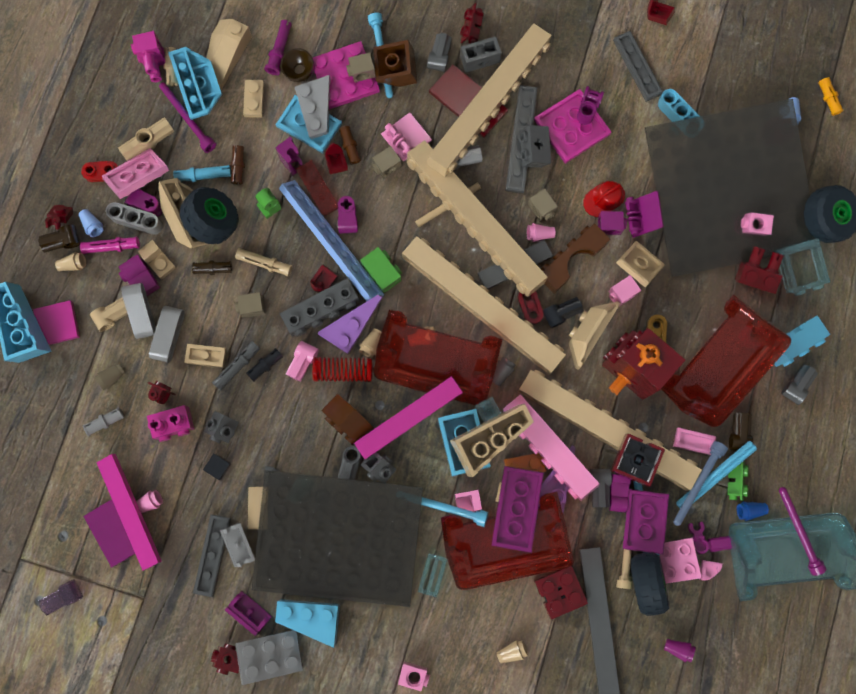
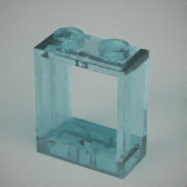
[775,238,830,296]

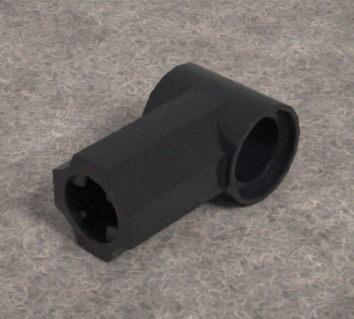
[543,297,584,328]

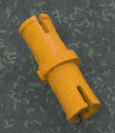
[818,77,844,116]

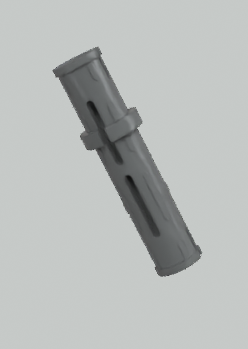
[212,341,261,391]

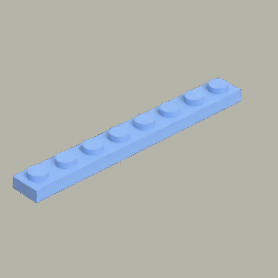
[279,180,384,302]

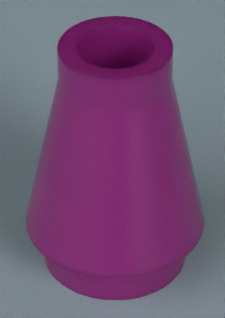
[664,639,696,663]

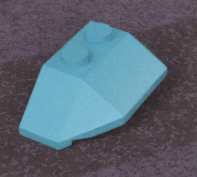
[168,47,222,120]

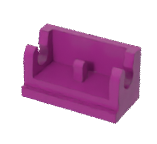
[275,137,303,176]
[225,591,272,636]

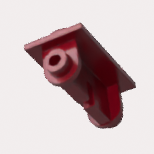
[460,3,484,44]
[148,381,176,404]

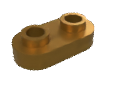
[646,315,667,343]

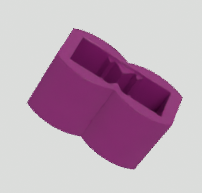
[118,254,161,296]

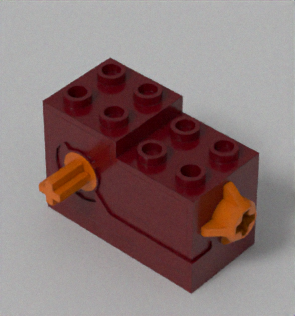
[602,328,685,400]

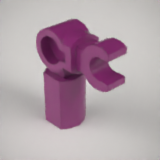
[688,522,732,555]

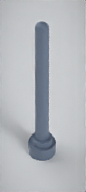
[673,441,728,526]

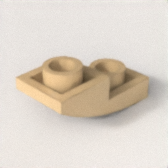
[248,487,269,530]

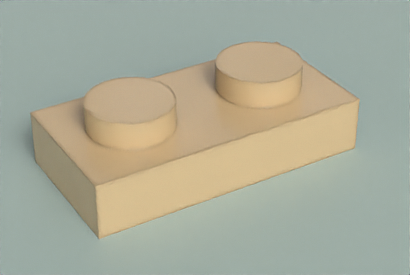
[243,80,264,118]
[184,344,227,368]

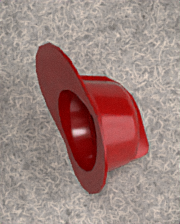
[583,181,625,217]

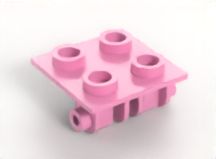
[381,113,432,162]
[659,538,702,584]

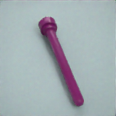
[159,82,217,153]
[779,487,827,576]

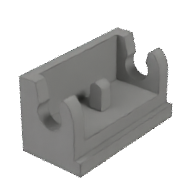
[220,523,255,567]

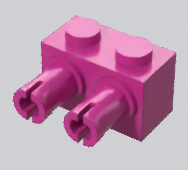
[131,31,165,83]
[147,405,195,442]

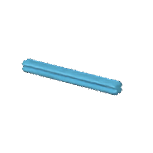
[676,441,757,508]

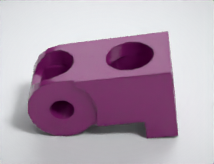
[609,474,631,513]

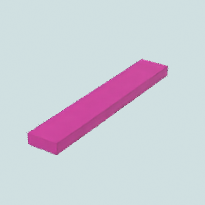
[354,376,463,460]
[96,454,162,571]

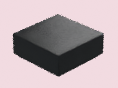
[203,453,231,480]

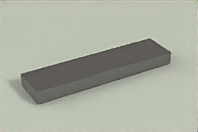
[613,31,663,102]
[477,240,553,290]
[193,514,231,597]

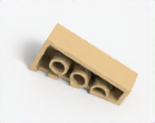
[450,404,534,477]

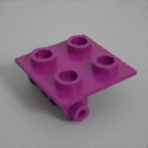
[625,191,664,238]

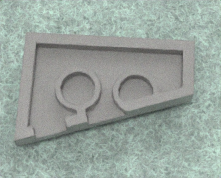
[295,75,331,139]

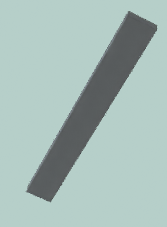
[579,547,620,694]

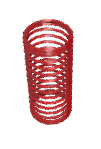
[312,357,372,383]

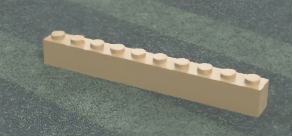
[427,23,552,177]
[407,140,548,297]
[402,236,566,375]
[518,370,702,491]

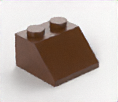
[373,40,417,87]

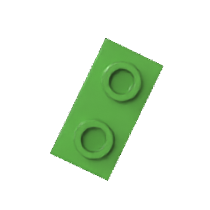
[727,461,749,501]

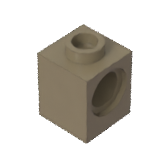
[346,52,375,83]
[372,146,402,179]
[528,189,558,222]

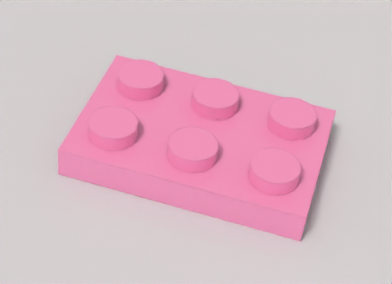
[102,148,169,199]

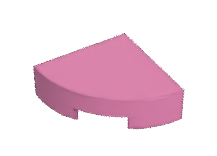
[699,560,723,580]

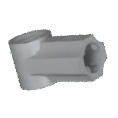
[455,145,483,170]

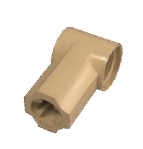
[90,297,128,332]

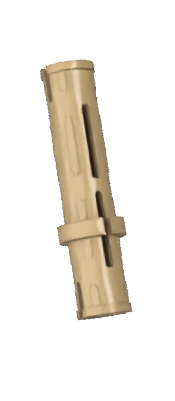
[235,248,293,277]

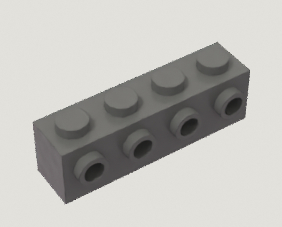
[279,278,359,337]

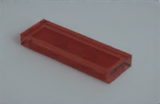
[296,160,338,217]

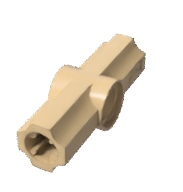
[118,117,175,161]

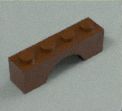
[541,223,611,294]

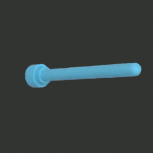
[368,13,393,98]
[396,491,489,527]

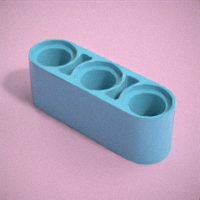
[658,89,704,138]

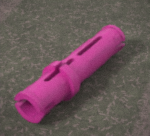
[80,236,140,254]

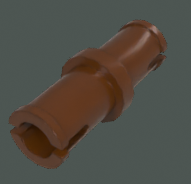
[339,126,361,165]
[230,145,245,185]

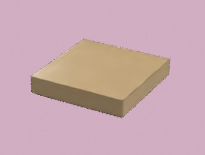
[616,241,665,288]

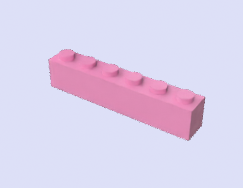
[503,394,600,501]

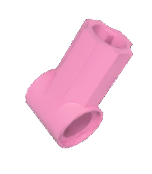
[286,341,319,382]

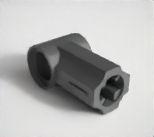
[427,33,452,72]
[781,364,818,405]
[337,446,362,486]
[589,469,612,507]

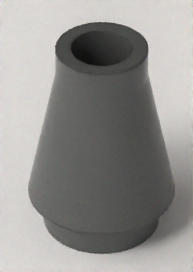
[490,357,516,386]

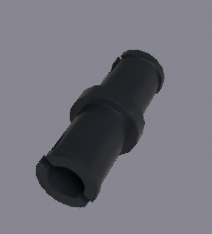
[246,348,283,382]

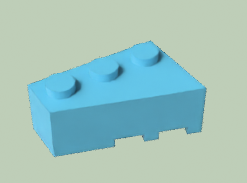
[764,315,830,367]
[275,599,340,648]

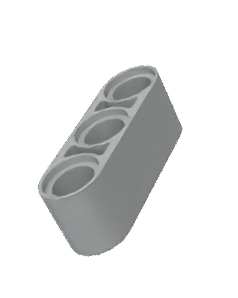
[106,202,163,235]
[121,283,156,339]
[149,305,185,363]

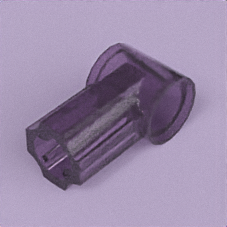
[39,579,83,616]

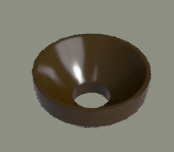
[280,48,314,82]

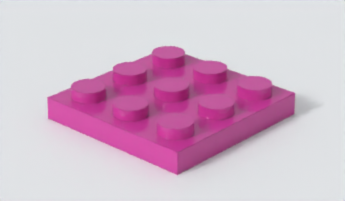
[313,41,380,110]
[534,89,612,164]

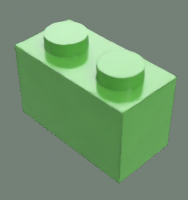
[360,247,402,294]

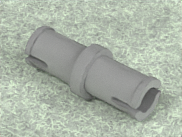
[83,407,124,436]

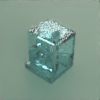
[475,397,501,422]

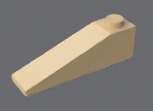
[207,19,252,90]

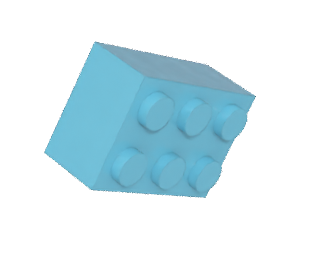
[438,409,491,477]

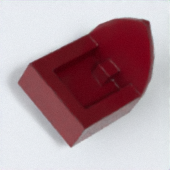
[647,0,675,25]
[325,143,348,174]
[310,264,339,293]

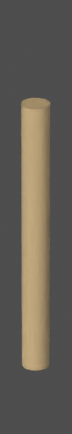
[415,182,481,227]

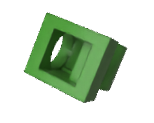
[255,188,282,219]

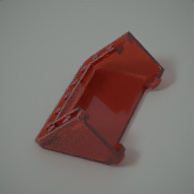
[661,295,791,427]
[374,310,503,406]
[441,492,573,590]

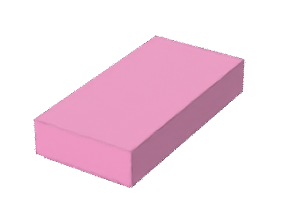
[673,428,716,455]

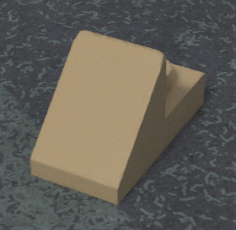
[138,240,176,280]

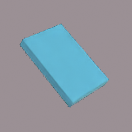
[275,95,342,153]

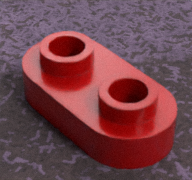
[81,161,118,182]

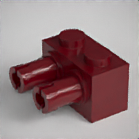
[735,246,784,294]

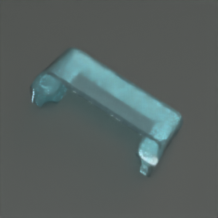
[728,513,856,601]

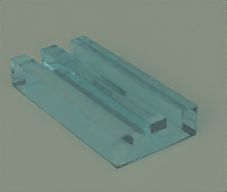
[418,553,447,598]

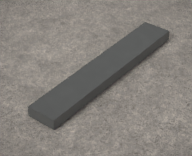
[505,85,538,194]

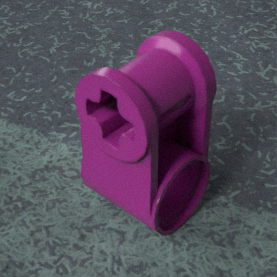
[577,86,604,125]
[124,189,163,217]
[338,196,358,234]

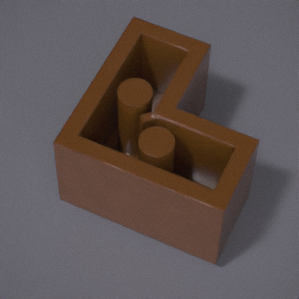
[321,394,375,446]

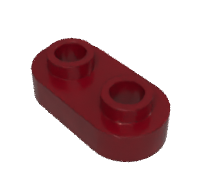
[518,291,544,325]

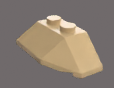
[158,178,207,248]
[569,301,621,370]

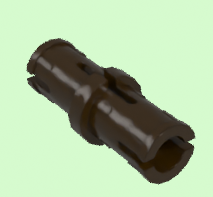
[192,260,232,275]

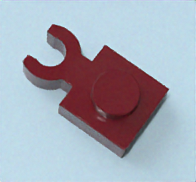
[45,205,73,230]

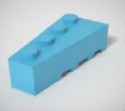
[0,282,52,363]

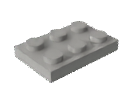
[235,630,303,685]

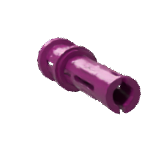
[264,20,292,75]

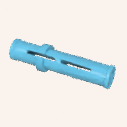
[173,165,231,182]

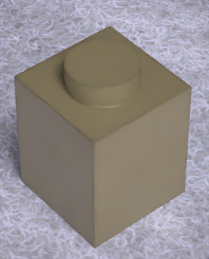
[235,292,265,318]

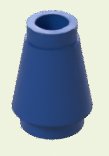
[736,501,769,521]

